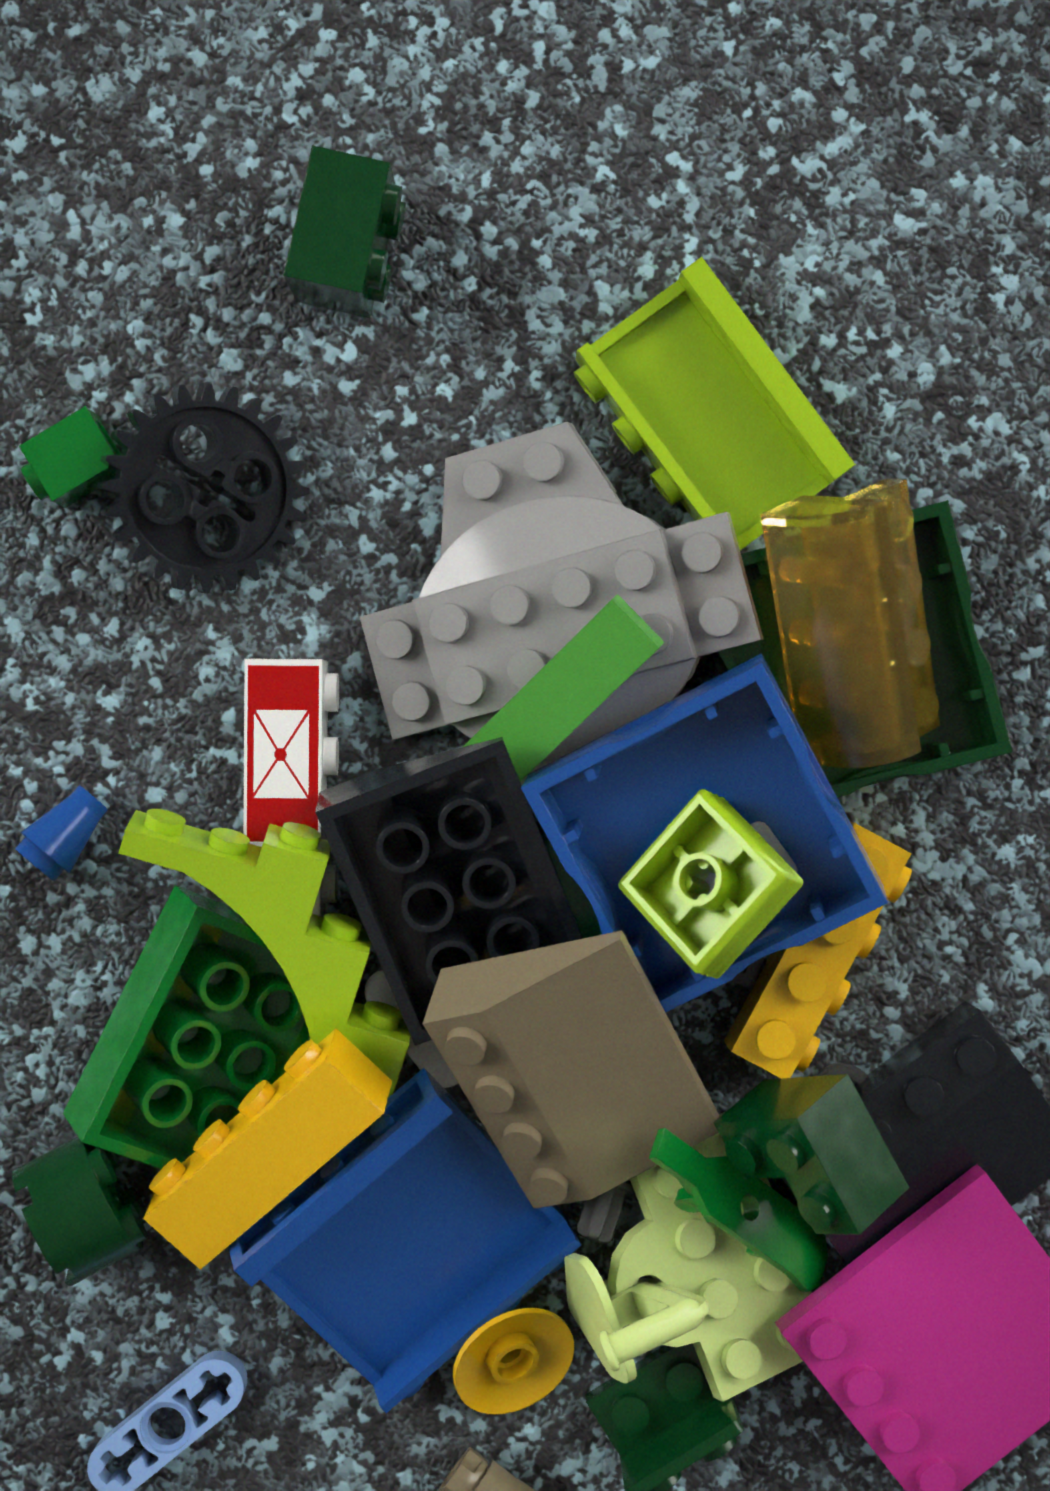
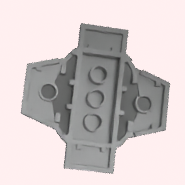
[360,422,763,820]

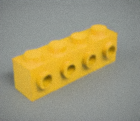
[724,822,912,1078]
[143,1028,392,1270]

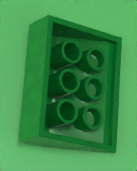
[63,885,310,1169]

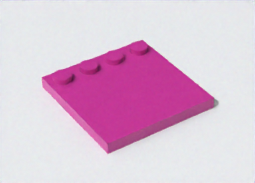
[774,1164,1050,1491]

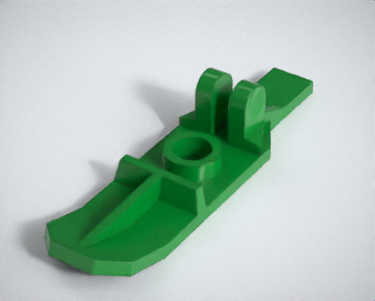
[649,1128,828,1292]

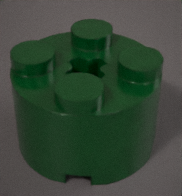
[12,1137,148,1286]

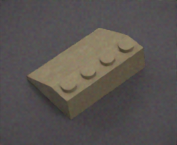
[423,930,720,1209]

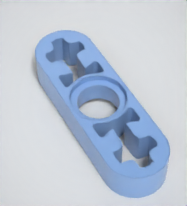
[87,1351,248,1491]

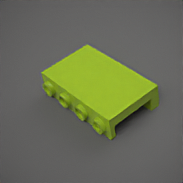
[573,256,856,551]

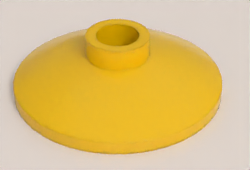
[453,1308,574,1415]

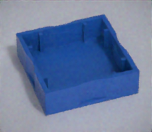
[521,654,888,1013]

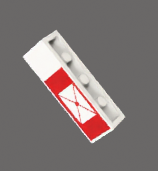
[243,659,339,916]

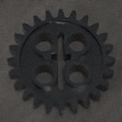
[97,382,310,593]

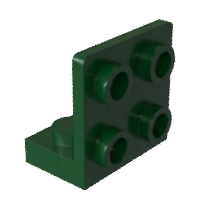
[585,1343,744,1491]

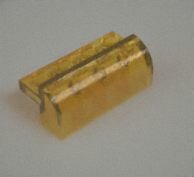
[760,478,940,768]

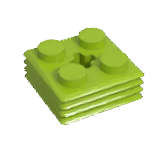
[618,789,803,979]

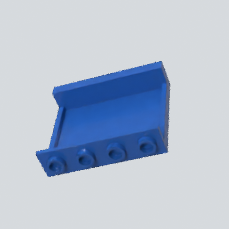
[228,1068,581,1413]

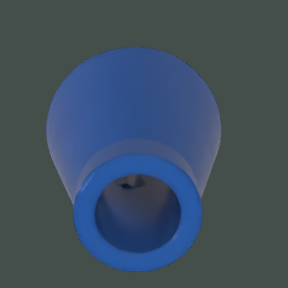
[15,785,108,881]

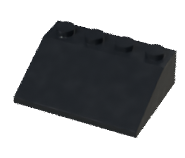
[315,737,583,1046]
[782,1001,1050,1264]

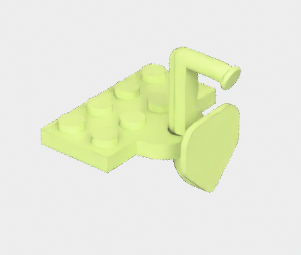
[564,1111,811,1402]

